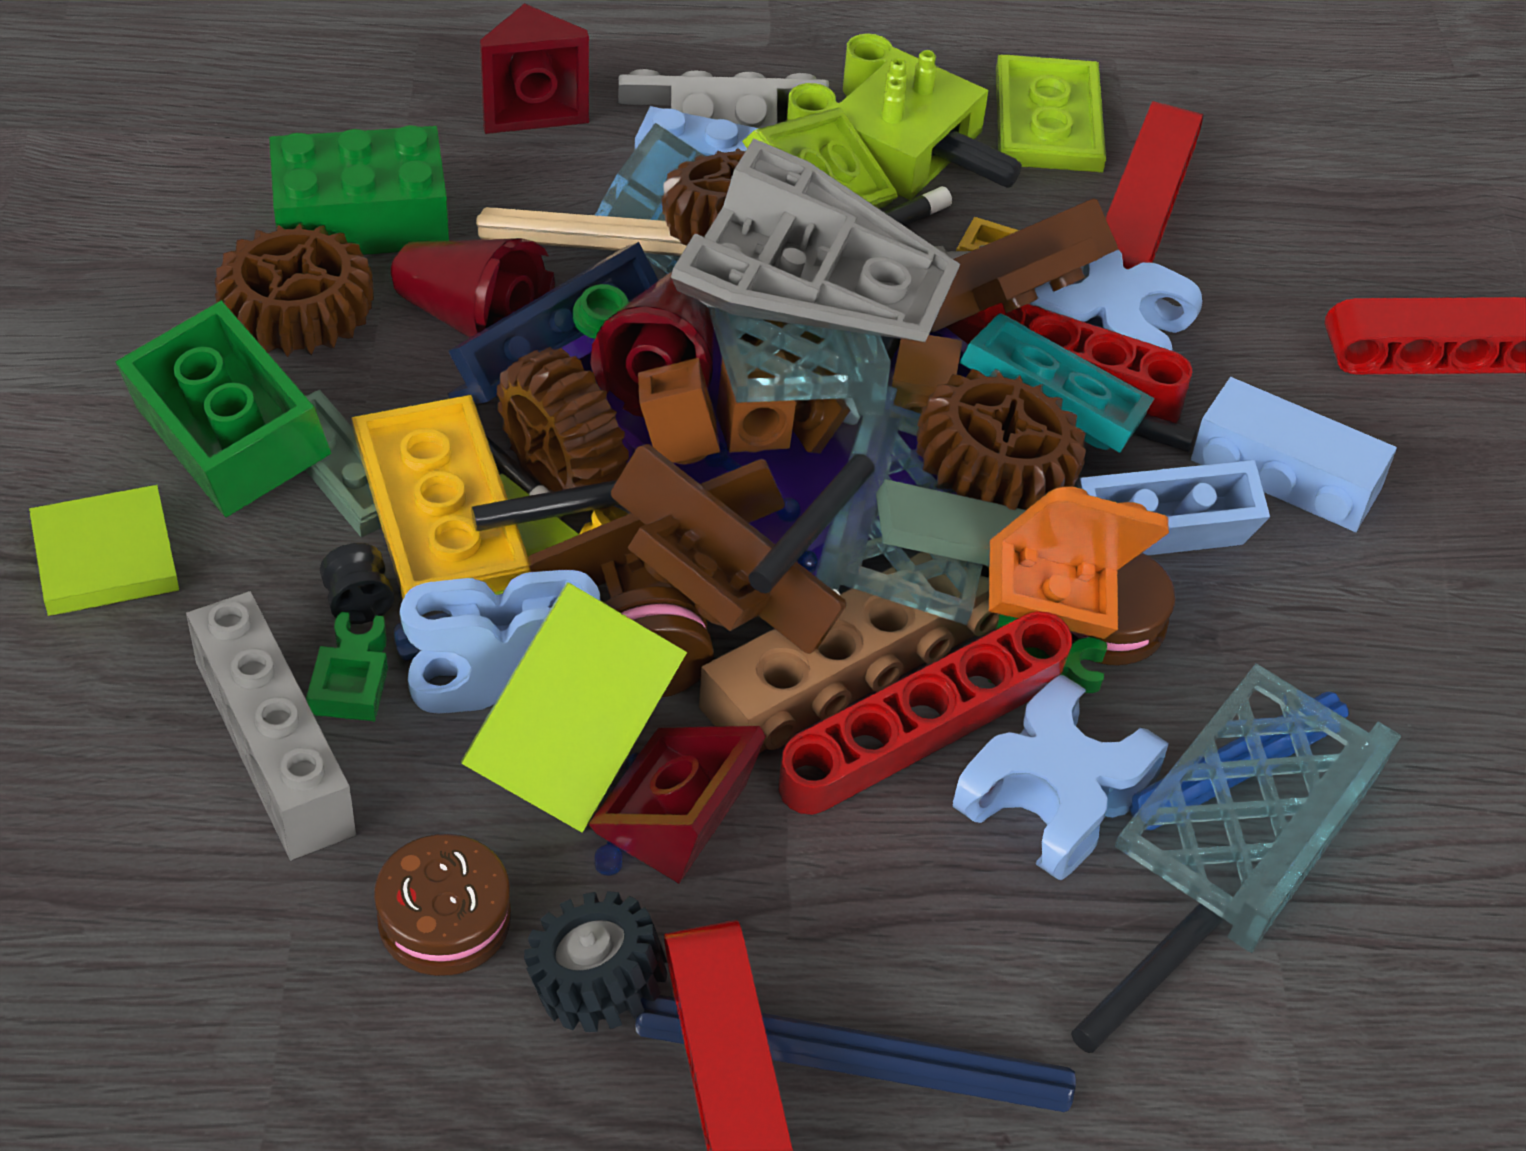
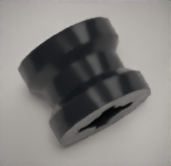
[319,543,395,624]

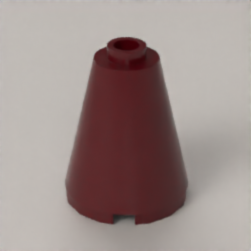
[391,238,555,338]
[591,272,715,417]

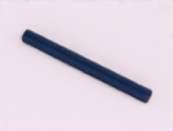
[635,995,1076,1112]

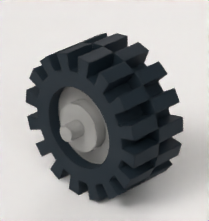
[524,891,668,1032]

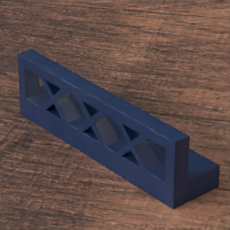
[447,242,659,405]

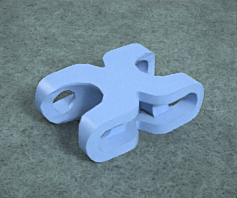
[1028,250,1202,350]
[400,570,600,714]
[953,675,1169,880]

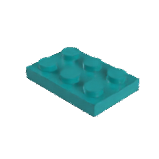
[959,313,1155,453]

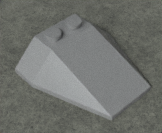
[671,138,960,342]

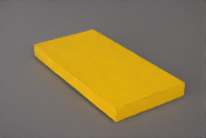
[352,395,531,599]

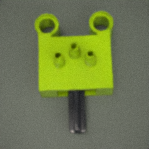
[787,33,1022,200]

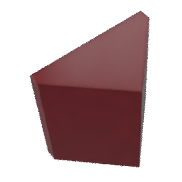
[480,3,589,134]
[589,726,766,884]

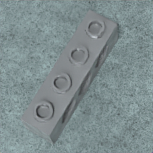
[186,591,356,861]

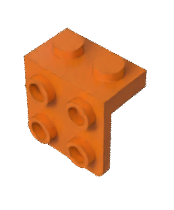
[989,487,1169,639]

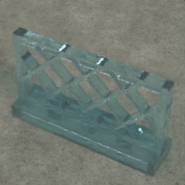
[707,306,891,416]
[815,381,982,625]
[1115,663,1401,953]

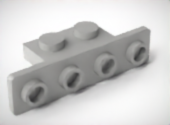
[618,69,829,128]

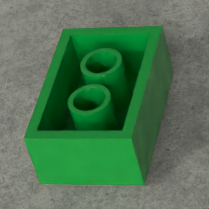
[269,125,449,255]
[115,300,332,518]

